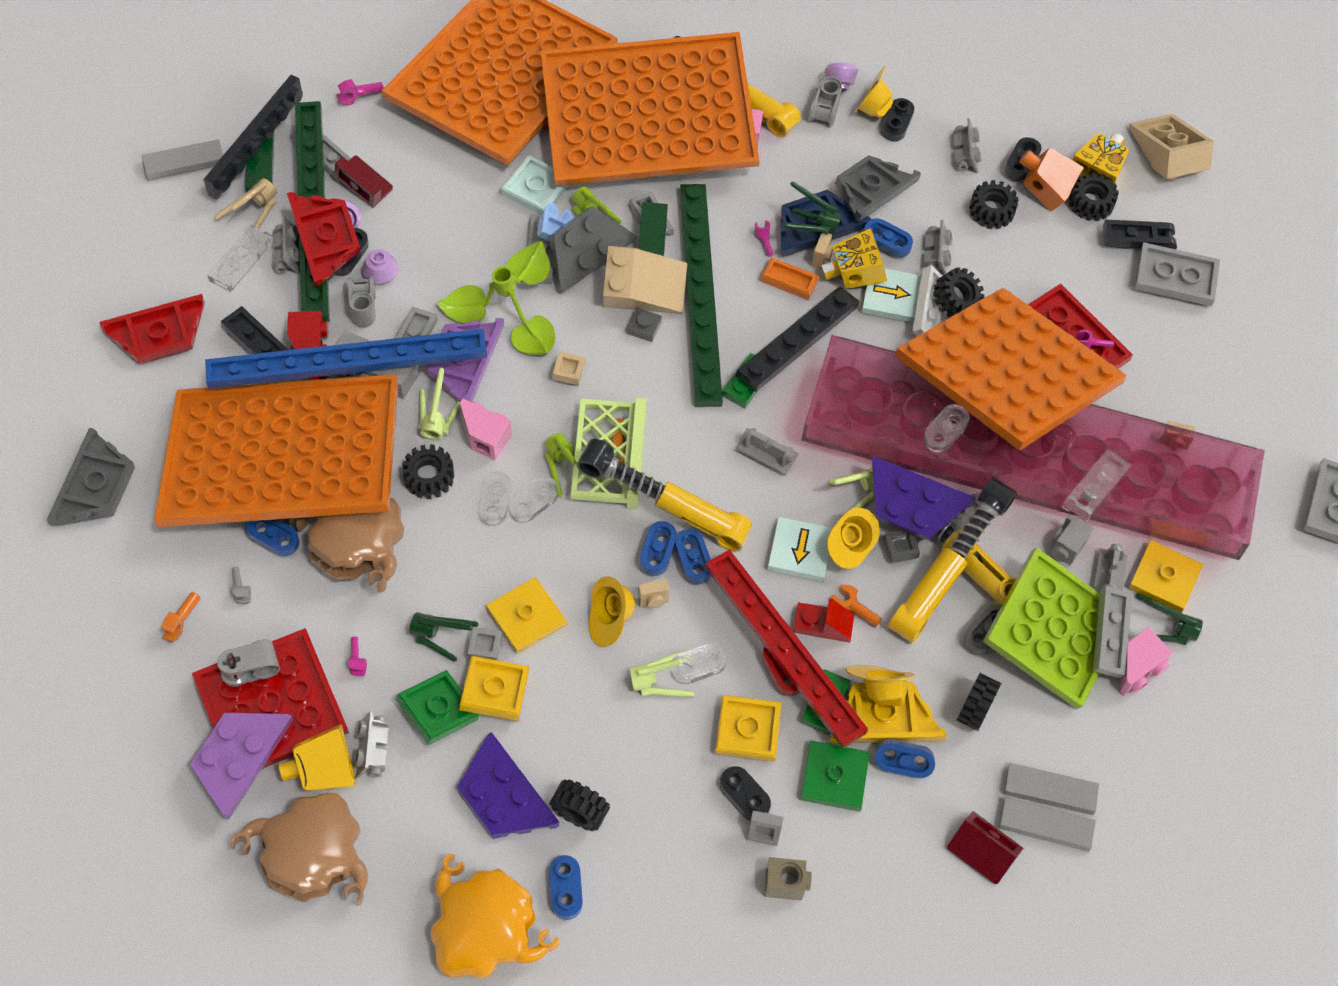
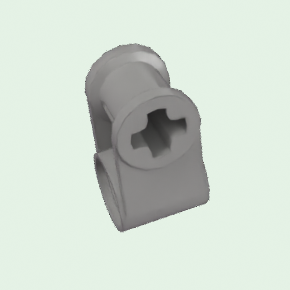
[808,76,842,126]
[347,276,376,327]
[217,639,280,687]

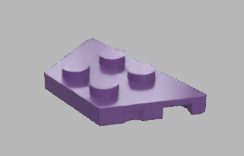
[426,318,504,402]
[190,713,293,820]

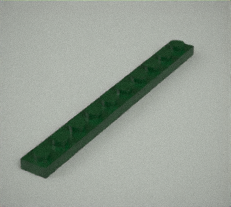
[295,101,330,322]
[680,184,723,407]

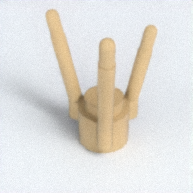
[214,178,278,233]

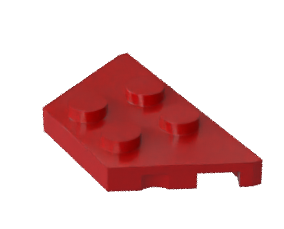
[287,192,361,286]
[99,294,205,364]

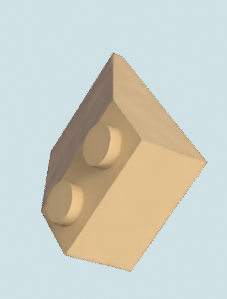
[1129,114,1214,179]
[603,246,687,314]

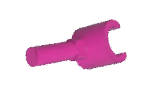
[754,220,774,257]
[1077,329,1114,349]
[348,636,367,676]

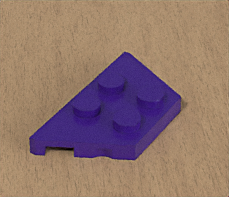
[872,456,976,541]
[457,732,559,839]

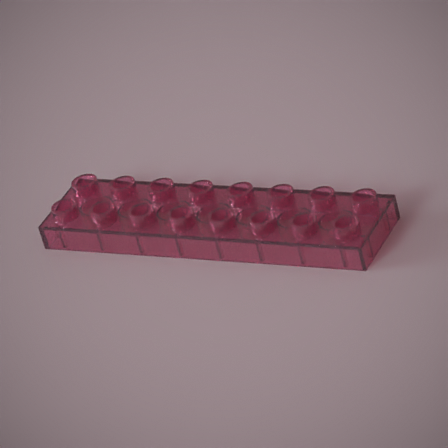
[801,335,1265,560]

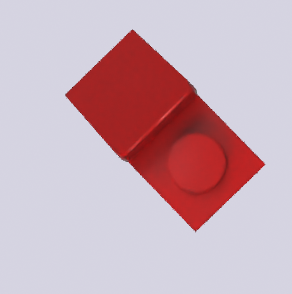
[793,598,854,643]

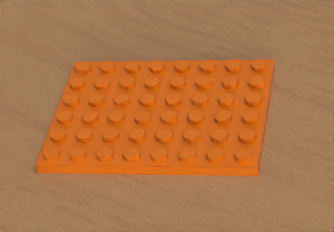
[382,0,618,166]
[541,32,760,186]
[154,374,398,527]

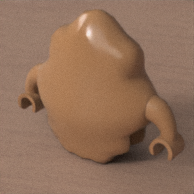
[289,498,404,593]
[231,793,368,906]

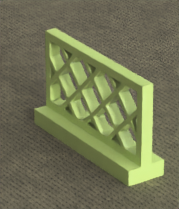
[571,398,647,509]

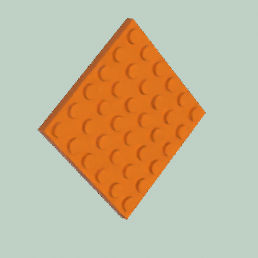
[895,287,1127,451]

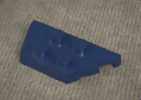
[780,190,871,257]

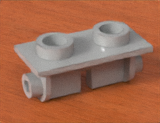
[953,118,981,173]
[272,217,300,274]
[924,220,953,275]
[737,428,799,475]
[1093,544,1128,593]
[353,710,389,778]

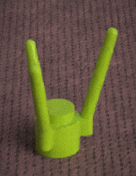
[572,187,622,224]
[544,433,603,497]

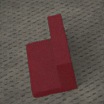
[334,155,393,208]
[947,811,1024,884]

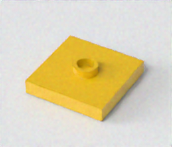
[1128,540,1204,613]
[486,577,567,654]
[459,655,530,721]
[715,695,782,762]

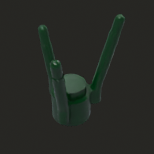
[783,181,841,235]
[1136,593,1203,645]
[409,612,479,662]

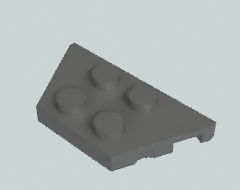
[835,155,921,222]
[549,207,637,294]
[47,427,135,526]

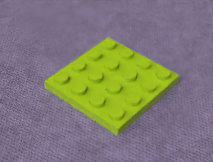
[983,548,1100,709]

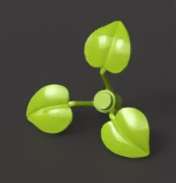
[438,241,555,355]

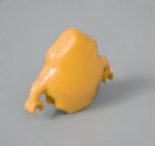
[431,854,560,979]

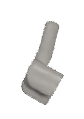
[232,566,251,603]

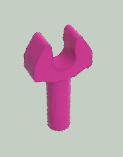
[336,79,384,105]

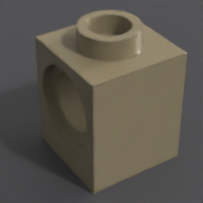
[765,857,812,900]

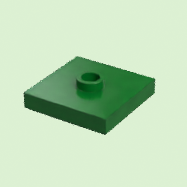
[395,670,480,746]
[800,740,870,812]

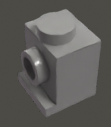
[1051,514,1094,566]

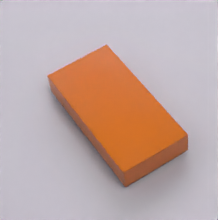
[760,257,819,300]

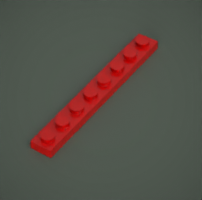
[705,549,868,749]

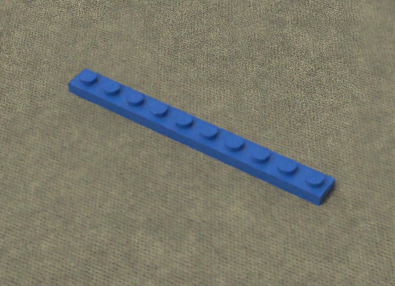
[205,329,487,389]

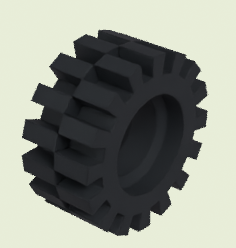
[1069,172,1119,221]
[969,180,1019,229]
[933,267,985,318]
[402,444,454,499]
[956,673,1002,731]
[549,779,610,831]

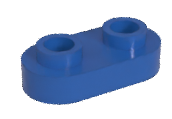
[864,218,913,257]
[246,519,300,556]
[640,521,677,576]
[675,529,711,584]
[875,739,935,778]
[549,855,583,920]

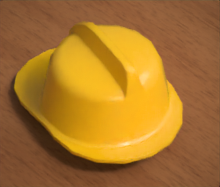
[854,66,893,118]
[827,508,880,569]
[589,576,635,647]
[846,665,915,706]

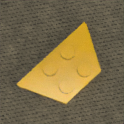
[830,681,946,743]

